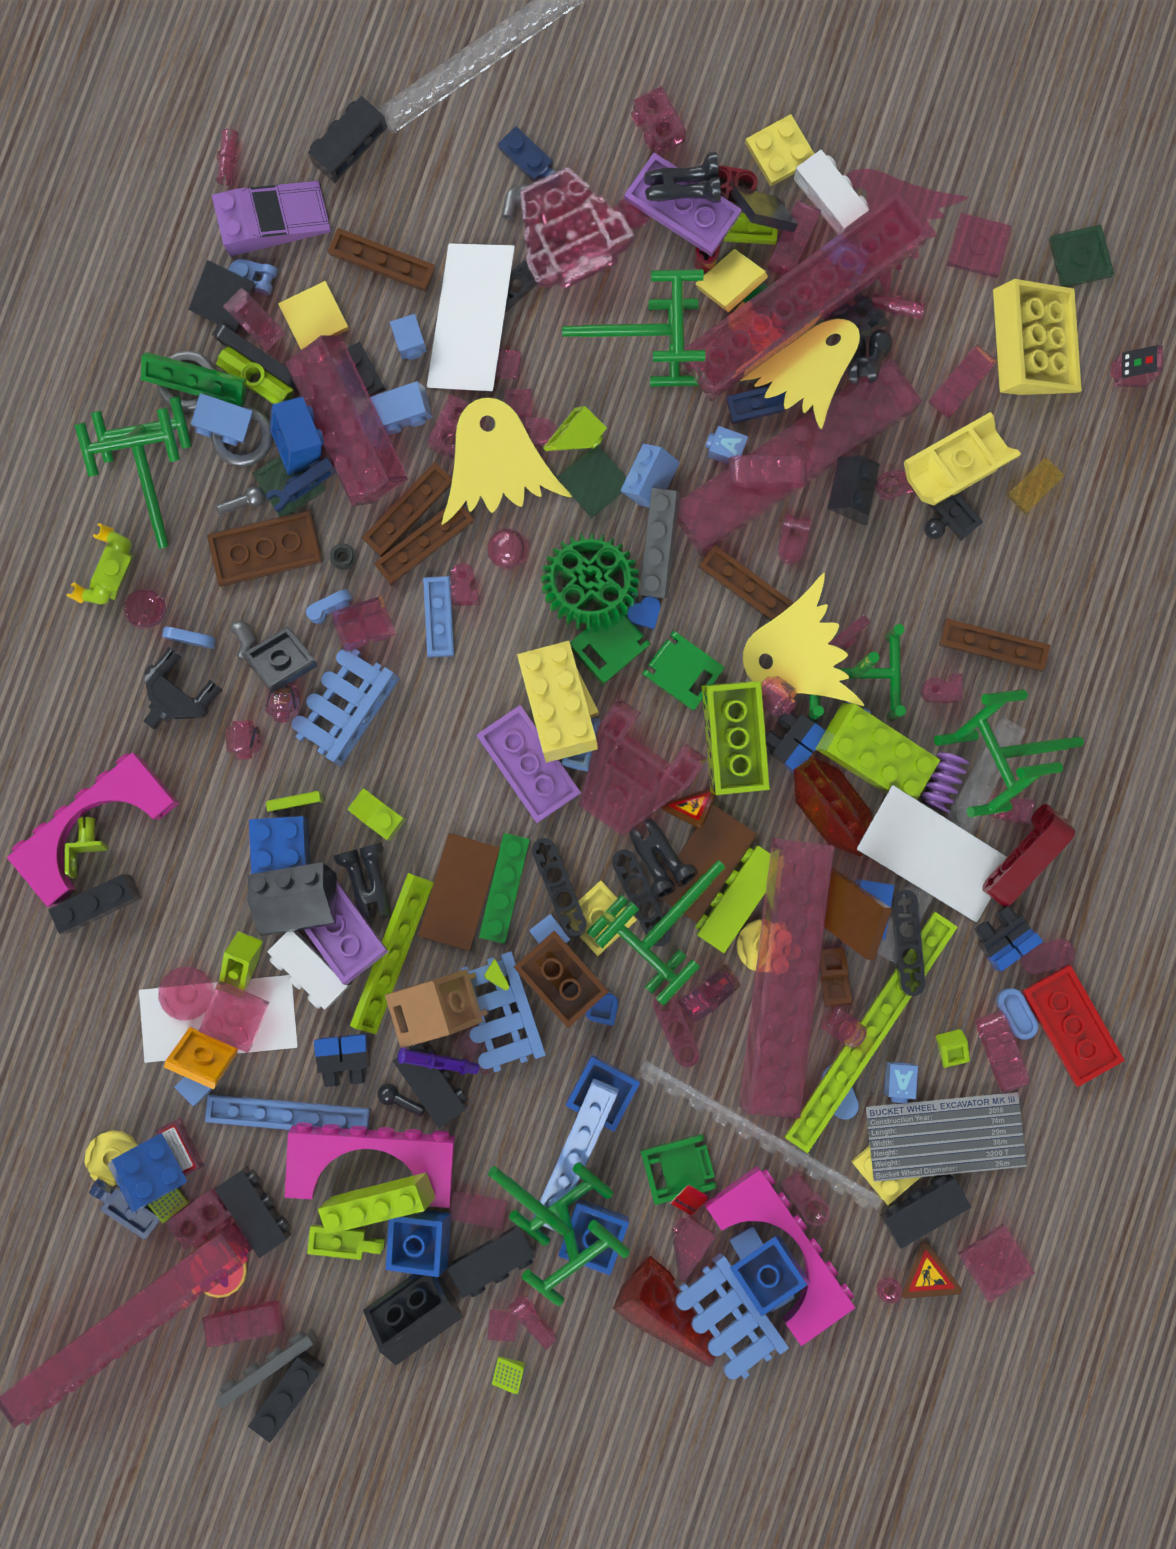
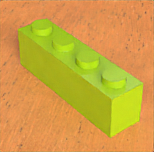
[695,846,785,953]
[318,1172,436,1235]

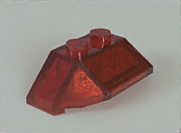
[793,756,873,856]

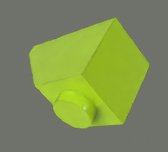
[543,406,607,451]
[347,788,406,841]
[218,931,263,998]

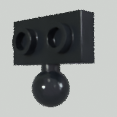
[924,493,983,541]

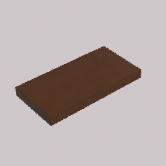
[207,510,323,587]
[661,804,757,923]
[418,833,500,951]
[807,865,892,960]

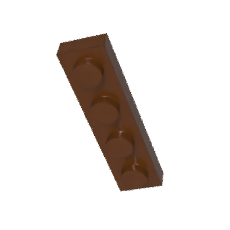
[328,228,436,292]
[361,462,452,557]
[374,505,475,585]
[698,545,794,621]
[938,619,1050,672]

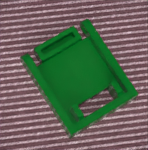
[570,613,651,686]
[642,631,725,712]
[640,1134,717,1205]

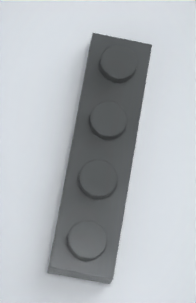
[640,488,681,599]
[215,1329,318,1409]

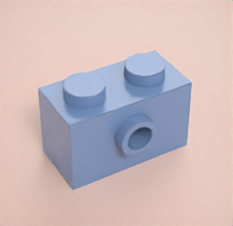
[368,381,433,435]
[191,393,253,446]
[620,444,680,508]

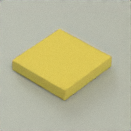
[695,249,768,312]
[278,281,349,352]
[563,881,637,956]

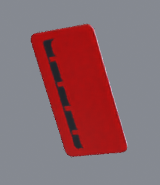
[671,1185,709,1215]

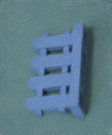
[292,648,400,767]
[460,951,546,1072]
[675,1253,789,1379]

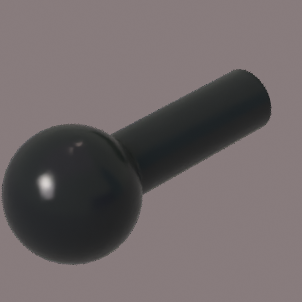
[377,1083,425,1117]

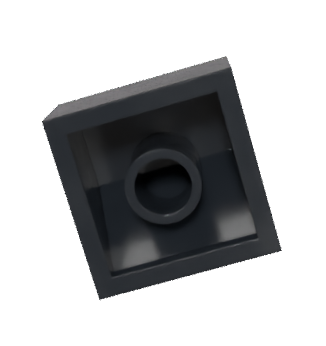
[828,455,880,525]

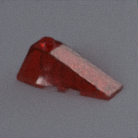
[612,1255,716,1367]

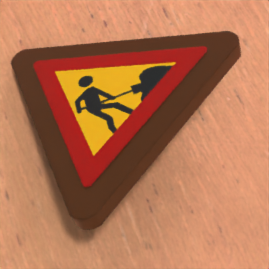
[661,789,717,828]
[901,1242,962,1299]

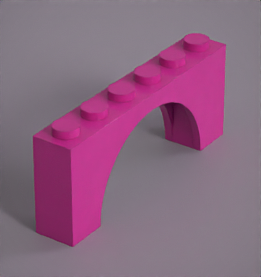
[7,753,180,907]
[285,1122,455,1208]
[705,1165,855,1346]

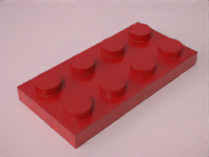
[1021,965,1125,1087]

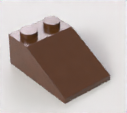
[513,930,609,1028]

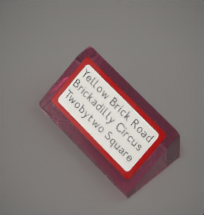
[155,1117,205,1176]

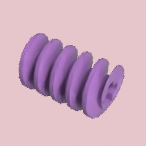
[919,753,970,813]

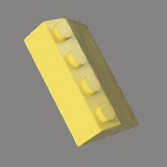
[993,279,1082,395]

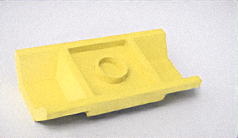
[904,412,1021,505]

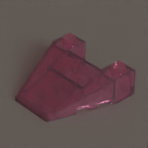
[579,698,708,835]

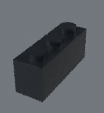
[308,96,388,183]
[48,874,142,934]
[393,1042,468,1129]
[215,1166,292,1258]
[880,1174,971,1249]
[447,1225,536,1298]
[248,1351,324,1443]

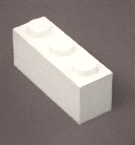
[794,150,869,239]
[267,931,351,1010]

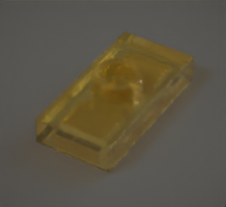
[1006,457,1065,514]

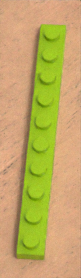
[784,912,958,1154]

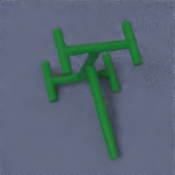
[562,269,705,387]
[74,396,192,548]
[807,624,906,721]
[934,689,1084,817]
[586,860,726,1006]
[488,1162,630,1306]

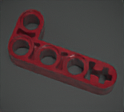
[694,165,758,274]
[982,803,1075,907]

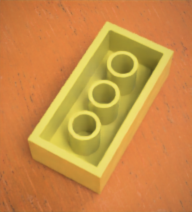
[517,641,598,763]

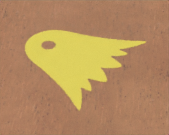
[730,319,860,429]
[442,398,572,525]
[743,573,864,706]

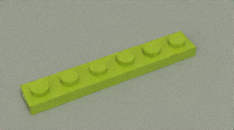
[350,873,434,1034]

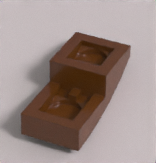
[818,947,852,1008]

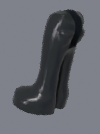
[644,152,721,203]
[847,329,893,385]
[629,818,699,899]
[333,842,391,923]

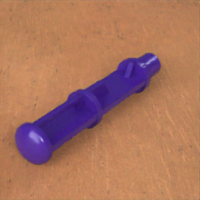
[398,1047,479,1075]

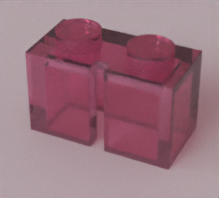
[223,288,285,351]
[332,595,396,652]

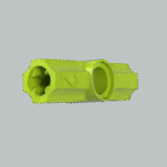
[216,346,295,404]

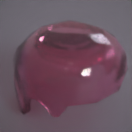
[487,528,530,569]
[123,589,166,629]

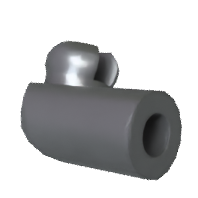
[501,184,532,220]
[231,621,256,660]

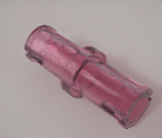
[216,129,238,186]
[872,292,925,320]

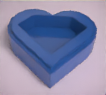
[627,596,660,630]
[585,992,618,1026]

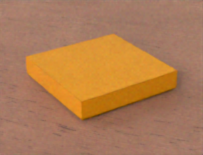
[164,1027,239,1090]

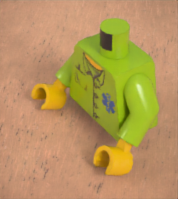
[67,523,135,604]

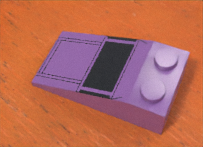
[212,181,331,257]

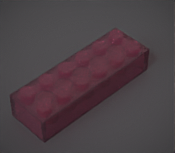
[285,335,408,506]

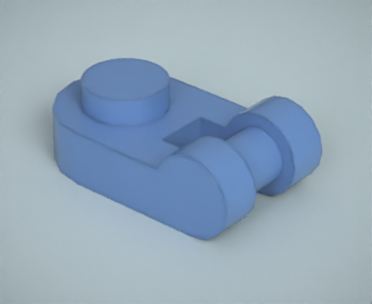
[229,259,278,295]
[306,589,353,624]

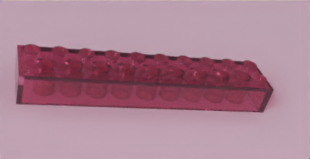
[682,192,930,401]
[677,358,922,556]
[739,837,834,1118]
[0,1222,253,1428]

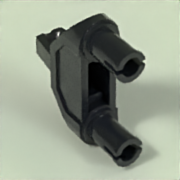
[143,647,223,729]

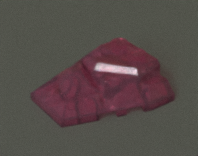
[520,167,635,288]

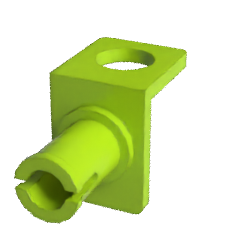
[65,817,108,879]

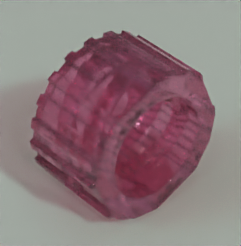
[876,1276,902,1304]

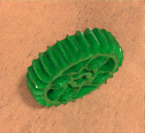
[541,533,640,631]

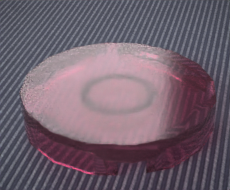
[158,967,214,1020]

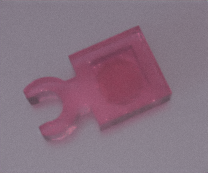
[451,1027,489,1076]

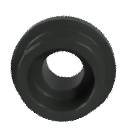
[330,543,357,570]

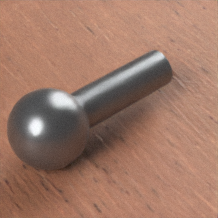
[216,486,266,515]

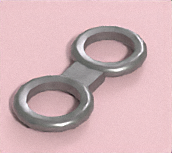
[157,350,273,467]

